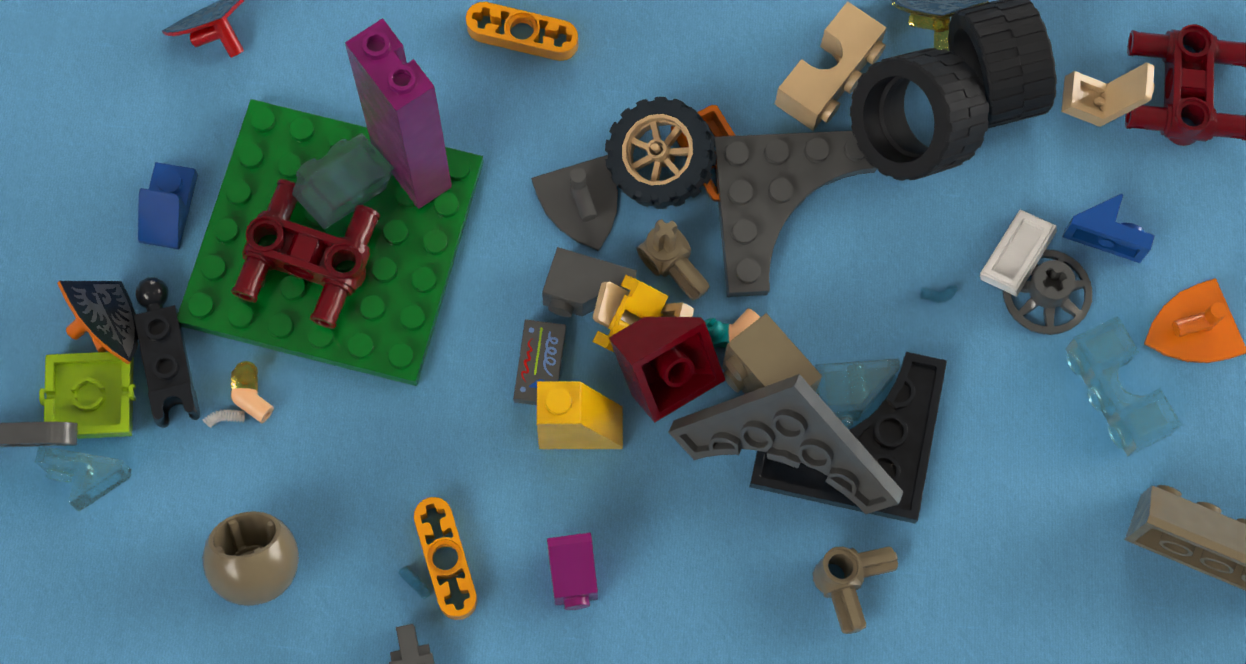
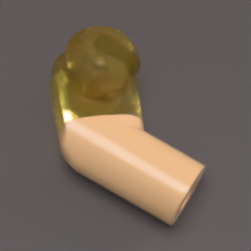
[230,361,274,424]

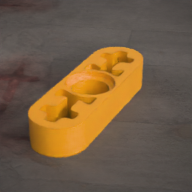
[466,2,578,61]
[414,497,477,620]

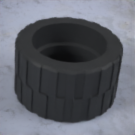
[948,0,1057,128]
[850,48,989,181]

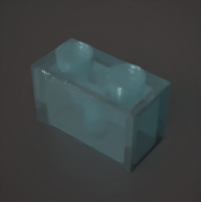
[292,133,394,230]

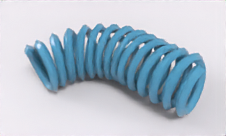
[921,285,958,303]
[399,565,432,599]

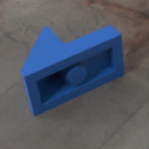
[138,162,198,249]
[1062,194,1155,263]

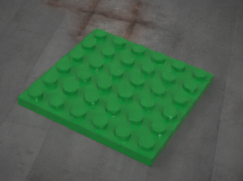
[178,99,484,386]

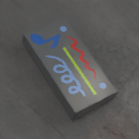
[513,319,566,405]

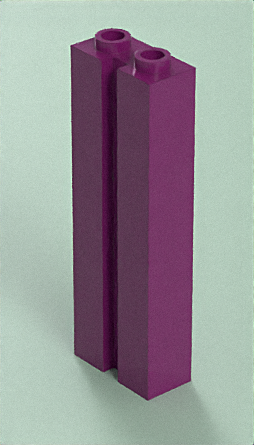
[345,18,452,209]

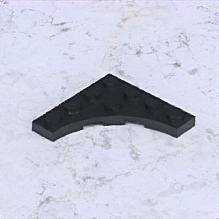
[749,352,947,524]

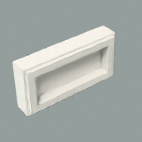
[980,209,1057,297]

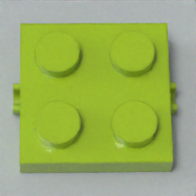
[39,352,136,439]

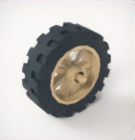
[605,97,717,209]

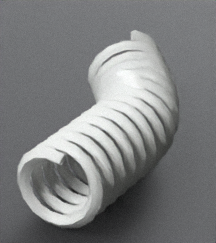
[202,409,245,428]

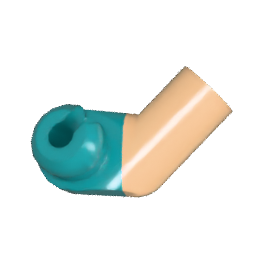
[705,308,760,348]

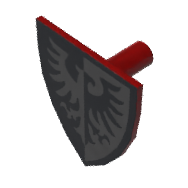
[162,0,245,57]

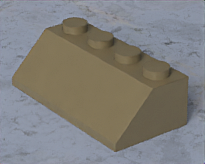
[1124,485,1246,591]

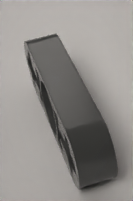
[0,422,78,447]

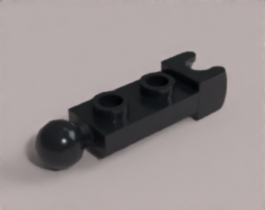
[134,277,200,428]

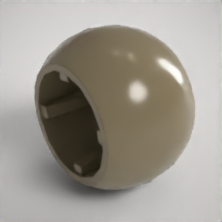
[202,511,299,606]

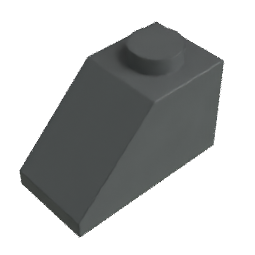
[542,247,637,317]

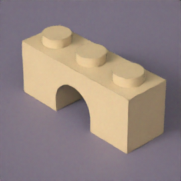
[774,1,887,131]

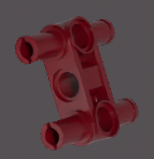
[1125,24,1246,146]
[231,179,380,329]

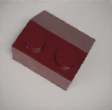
[609,317,725,423]

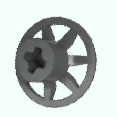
[1003,249,1092,335]

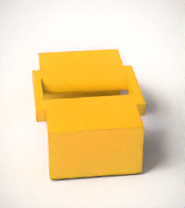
[592,275,669,352]

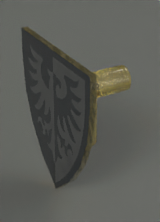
[891,0,989,51]

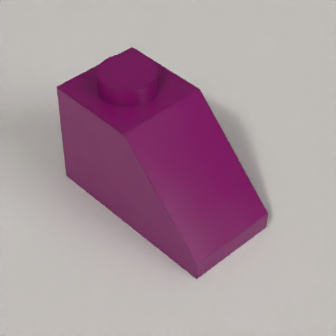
[547,532,598,610]

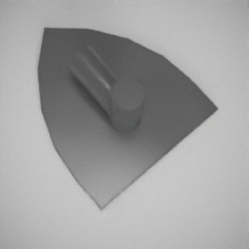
[531,155,618,251]

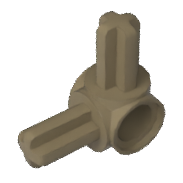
[636,219,710,300]
[813,546,898,634]

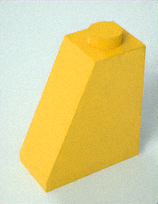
[537,381,623,449]

